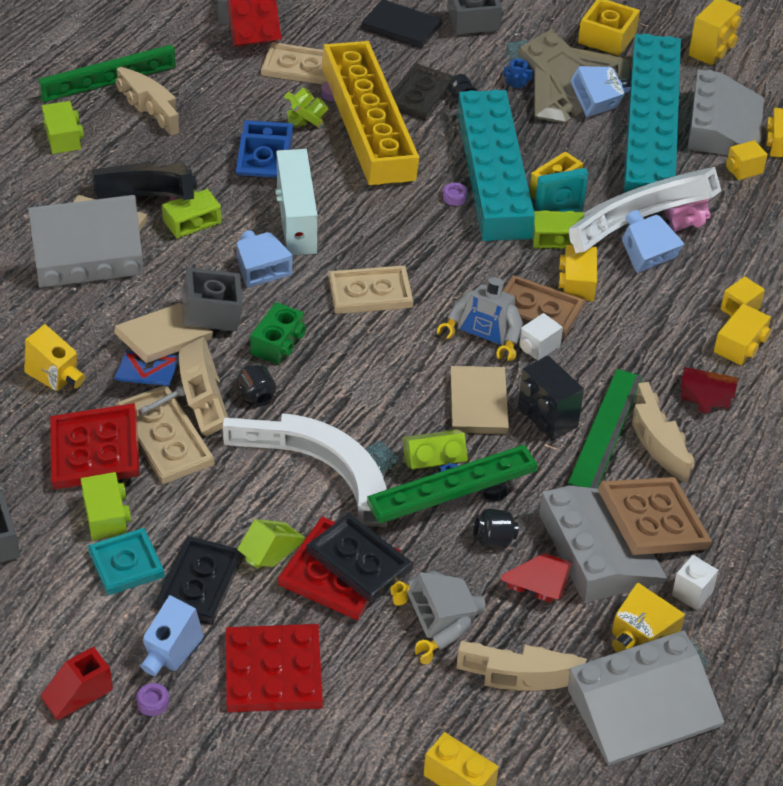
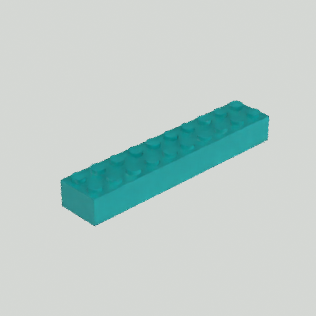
[623,34,681,193]

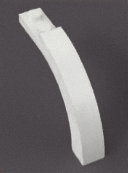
[569,167,721,253]
[223,413,387,527]

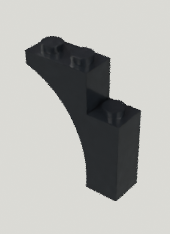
[91,161,197,200]

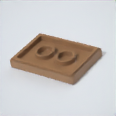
[502,275,585,339]

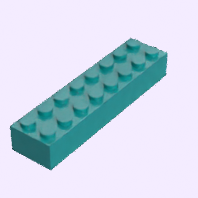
[457,90,535,241]

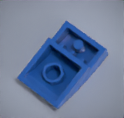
[236,120,293,178]

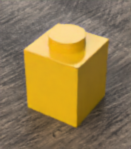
[726,140,768,180]
[721,276,765,317]

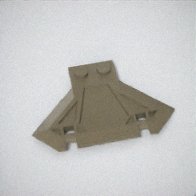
[518,29,629,124]

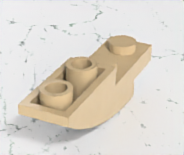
[116,67,179,136]
[179,337,228,437]
[632,382,694,482]
[456,641,587,691]

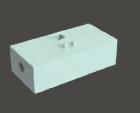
[276,149,317,255]

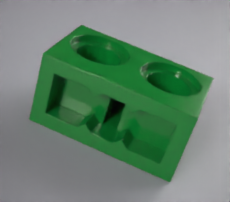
[250,302,306,365]

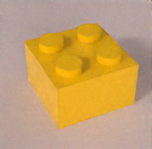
[578,0,640,56]
[689,0,742,65]

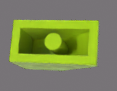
[237,519,306,568]

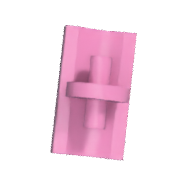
[665,199,710,232]

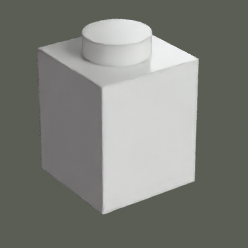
[519,313,563,361]
[672,555,719,610]

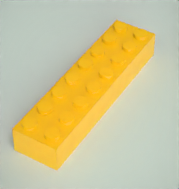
[322,41,419,185]

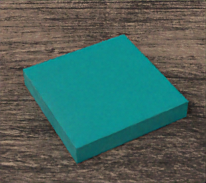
[534,168,589,212]
[87,528,165,596]

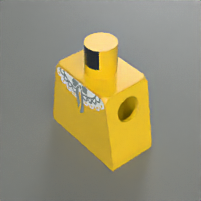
[24,324,85,391]
[612,583,685,652]

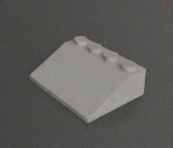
[687,70,764,155]
[28,195,144,288]
[539,486,667,603]
[568,630,724,766]

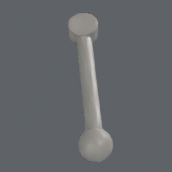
[138,385,185,416]

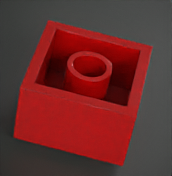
[226,0,282,48]

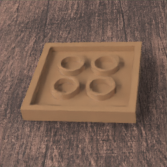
[597,477,712,555]

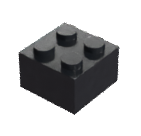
[518,355,584,441]

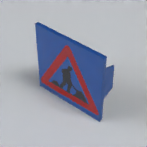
[114,351,179,388]

